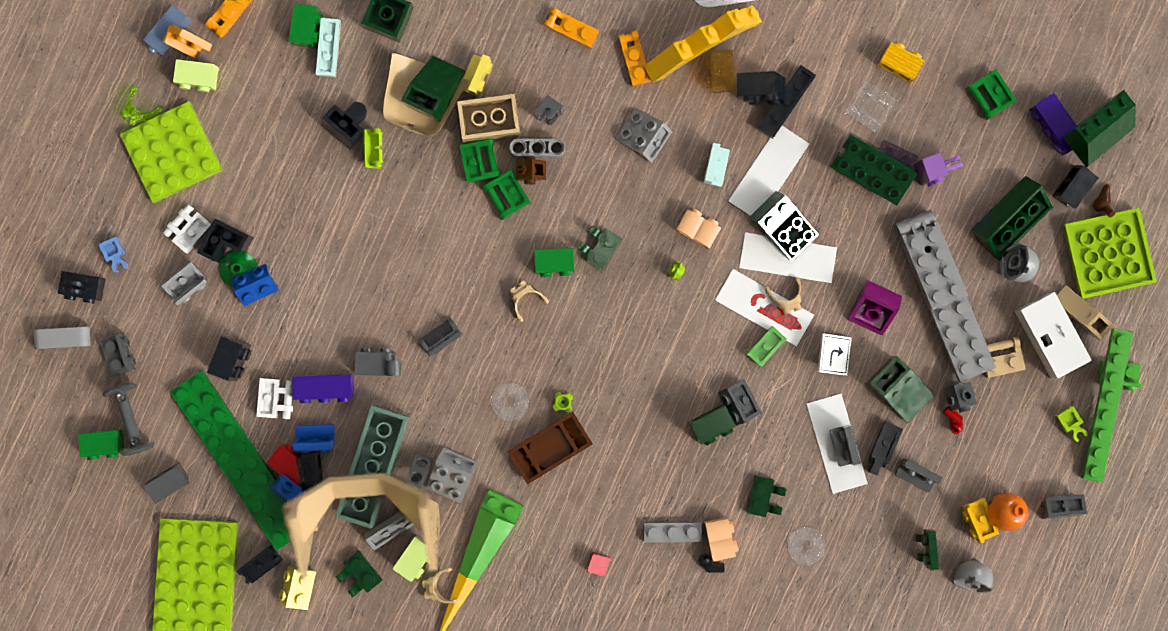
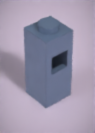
[143,5,192,55]

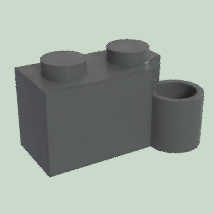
[355,348,401,376]

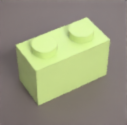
[173,59,219,92]
[393,535,428,582]

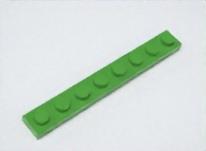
[1082,328,1133,482]

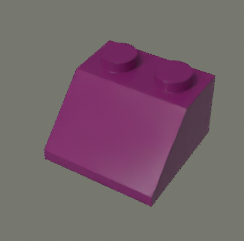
[848,280,902,336]

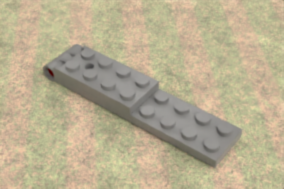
[894,210,996,382]

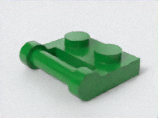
[966,69,1017,120]
[459,139,501,183]
[482,170,531,220]

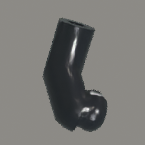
[698,553,725,573]

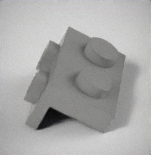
[161,260,207,306]

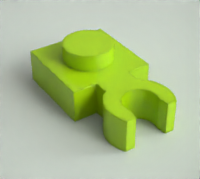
[1055,406,1088,442]

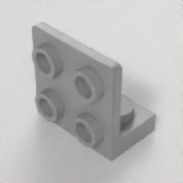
[615,108,672,163]
[426,447,478,503]

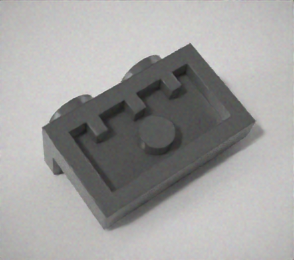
[100,333,136,377]
[718,379,762,426]
[829,425,861,467]
[895,458,943,492]

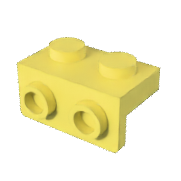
[463,54,493,96]
[279,565,316,610]

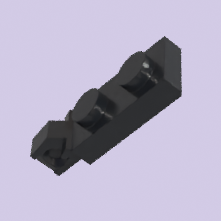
[868,421,903,475]

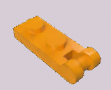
[205,0,252,38]
[543,7,599,49]
[618,30,651,87]

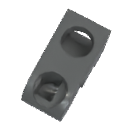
[406,454,432,491]

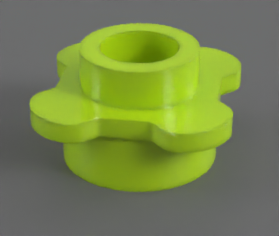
[668,261,685,280]
[553,392,573,412]

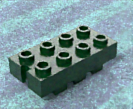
[830,132,918,206]

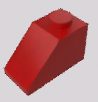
[266,444,302,486]

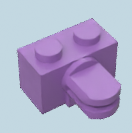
[914,153,963,187]

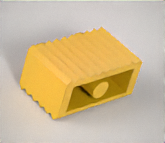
[877,42,925,83]

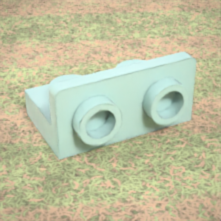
[703,143,730,187]

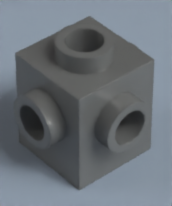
[944,382,977,413]

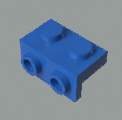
[231,264,279,306]
[293,424,336,453]
[268,474,305,503]

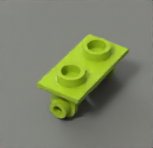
[363,128,383,169]

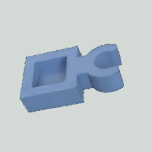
[98,237,128,273]

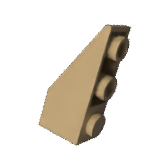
[1057,285,1114,340]

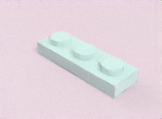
[316,18,341,78]

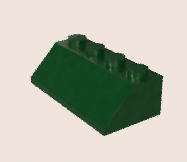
[1063,90,1136,167]
[971,176,1053,261]

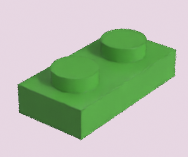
[746,326,787,367]

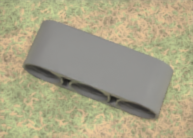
[509,139,565,159]
[34,327,91,349]

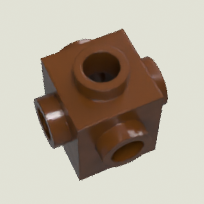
[516,157,546,185]

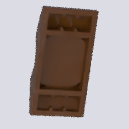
[507,411,593,485]

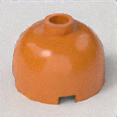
[988,493,1028,531]

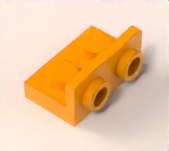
[163,24,212,57]

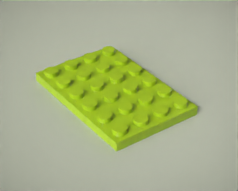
[153,518,239,631]

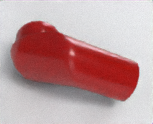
[943,406,963,434]

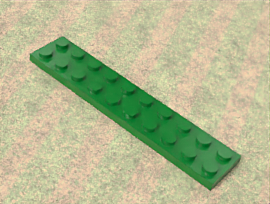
[170,370,290,551]

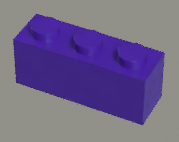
[1030,93,1076,156]
[293,375,354,403]

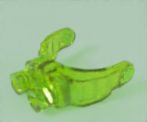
[120,86,163,126]

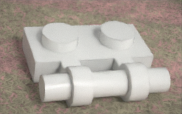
[163,204,211,254]
[256,378,293,419]

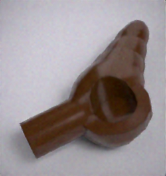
[1093,183,1115,218]

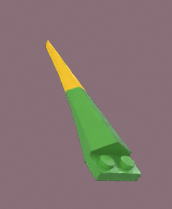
[440,489,524,631]

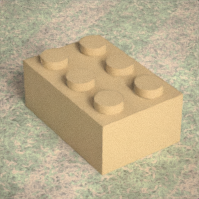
[457,94,521,143]

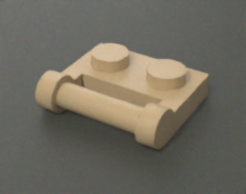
[985,336,1026,378]

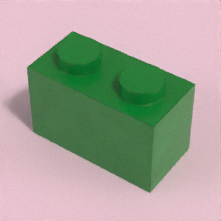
[289,3,322,48]
[534,248,574,277]
[78,429,124,460]

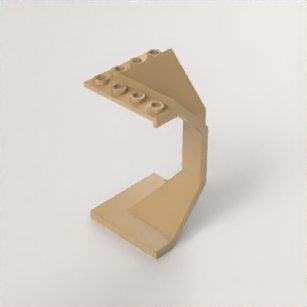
[282,473,440,580]

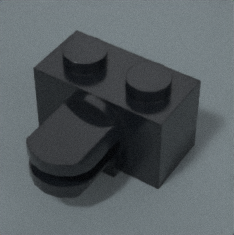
[321,102,367,150]
[57,271,106,304]

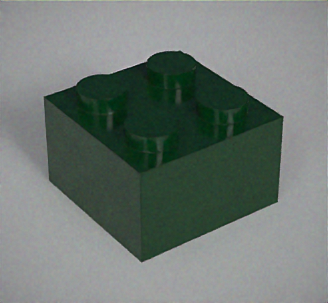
[361,0,414,43]
[688,405,736,446]

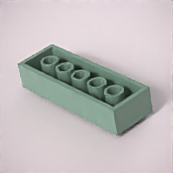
[335,405,411,529]

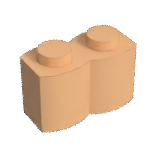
[675,208,721,249]
[704,517,738,561]

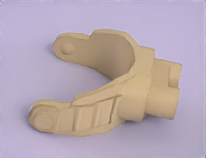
[765,277,802,315]
[509,281,549,322]
[422,567,457,604]

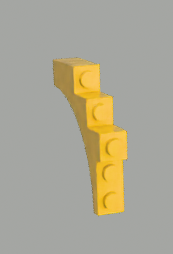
[644,6,762,83]

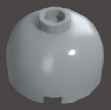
[1000,243,1040,283]
[953,558,994,593]

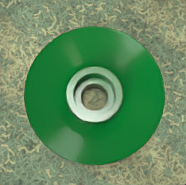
[219,251,258,287]

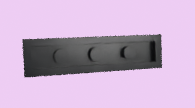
[757,65,816,139]

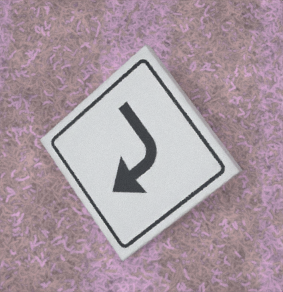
[817,333,851,376]

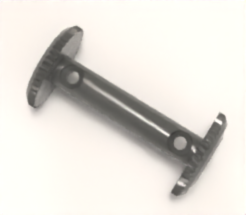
[102,383,155,456]

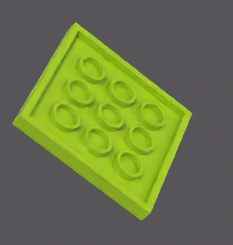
[120,101,223,203]
[1063,208,1157,299]

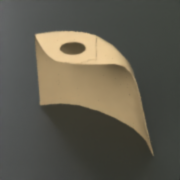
[383,53,468,136]

